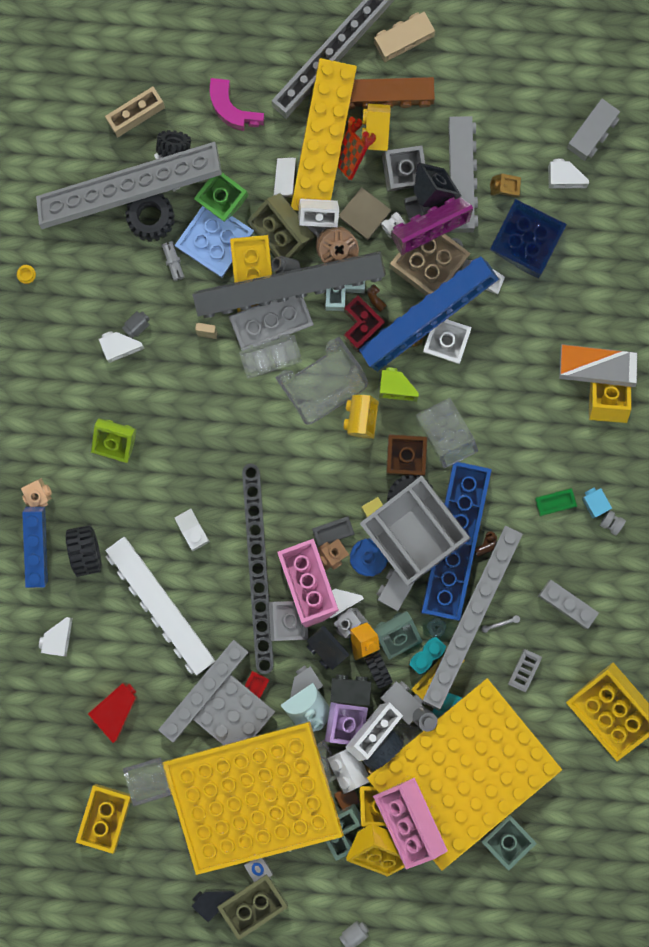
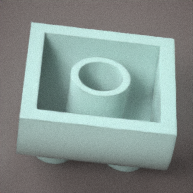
[281,683,330,732]

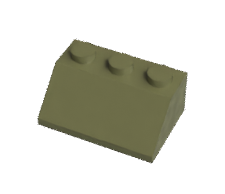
[247,193,315,258]
[217,874,288,941]

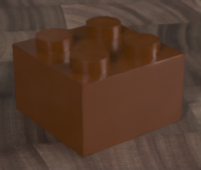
[386,435,427,477]

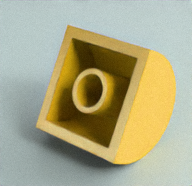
[344,395,379,439]
[359,786,387,828]

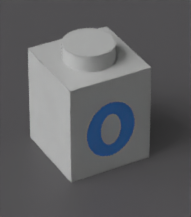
[244,858,273,882]

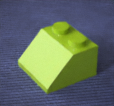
[379,367,419,402]

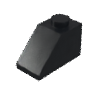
[192,889,236,923]

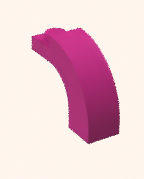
[210,78,265,131]

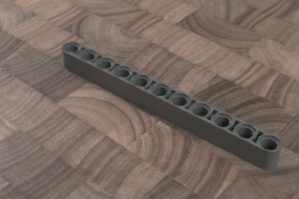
[242,464,274,674]

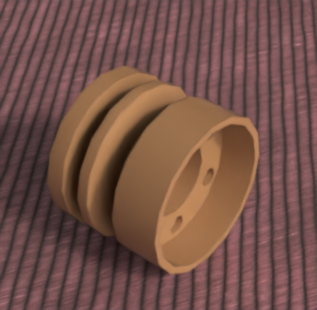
[316,226,359,263]

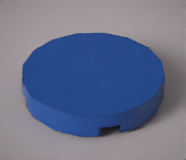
[350,538,388,577]

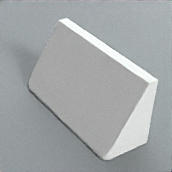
[274,158,296,198]

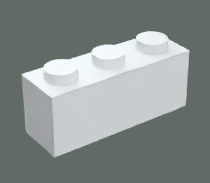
[345,702,403,761]

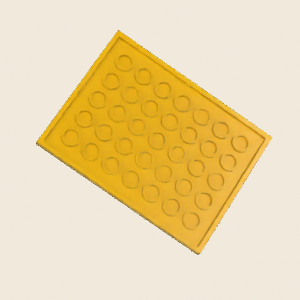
[367,678,562,871]
[163,721,344,875]

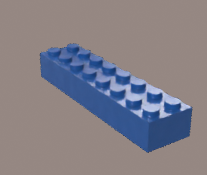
[421,461,492,621]

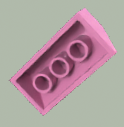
[277,539,339,628]
[373,778,448,869]

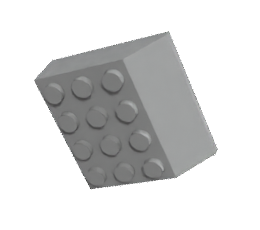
[360,476,471,586]

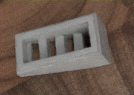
[508,649,542,692]

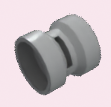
[599,510,626,536]

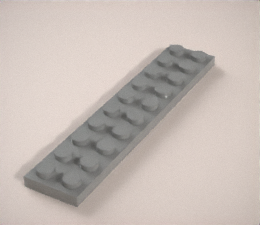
[36,142,222,229]

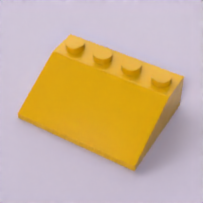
[566,662,649,761]

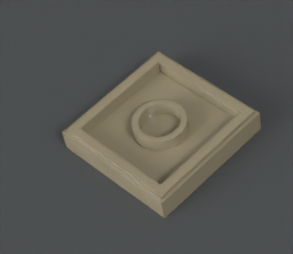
[339,187,391,240]

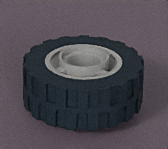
[363,730,404,771]

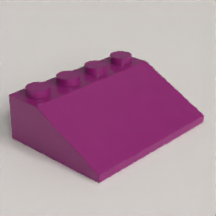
[391,197,473,255]

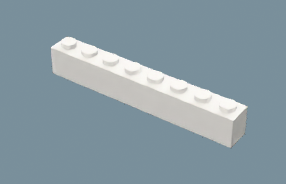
[105,537,216,675]

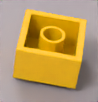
[362,104,391,151]

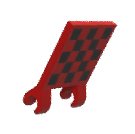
[337,117,376,180]

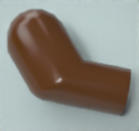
[366,284,387,312]
[475,531,497,557]

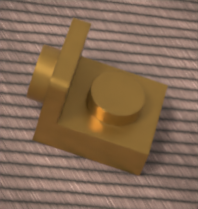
[490,173,521,197]

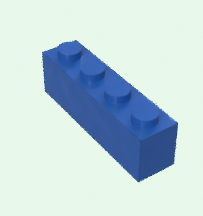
[22,507,48,588]

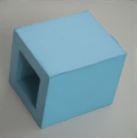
[582,487,612,518]

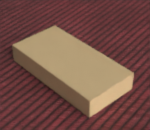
[195,323,218,339]

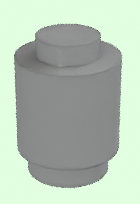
[339,921,369,947]

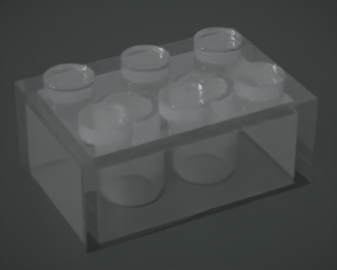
[239,333,302,379]
[416,398,478,468]

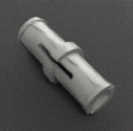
[161,241,185,281]

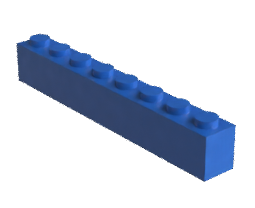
[359,256,499,372]

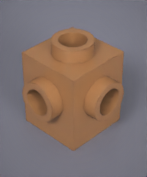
[318,539,349,571]

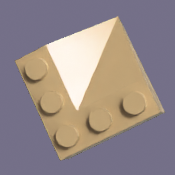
[390,234,471,296]

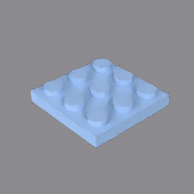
[175,206,254,278]

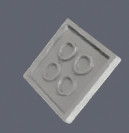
[193,674,275,745]

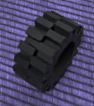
[156,130,191,157]
[364,651,393,689]

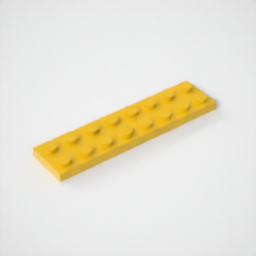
[291,58,357,211]

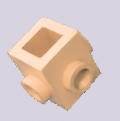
[21,478,52,507]

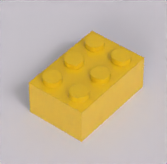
[76,784,133,854]

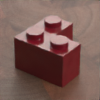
[344,295,385,352]

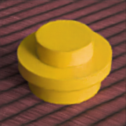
[17,265,36,284]

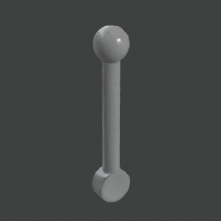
[481,615,520,633]

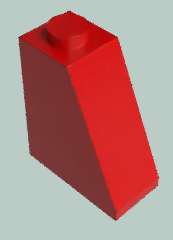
[88,683,137,743]

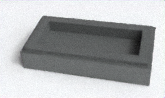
[312,516,355,547]

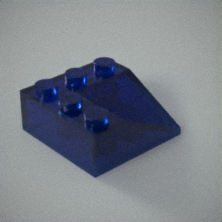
[490,199,567,279]

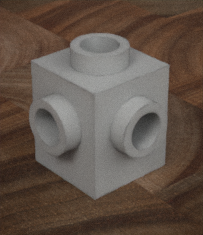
[334,608,369,638]

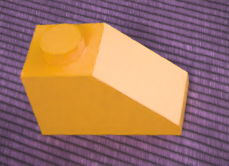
[350,622,380,660]

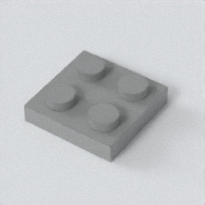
[269,601,308,641]

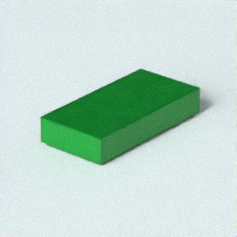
[535,488,577,516]

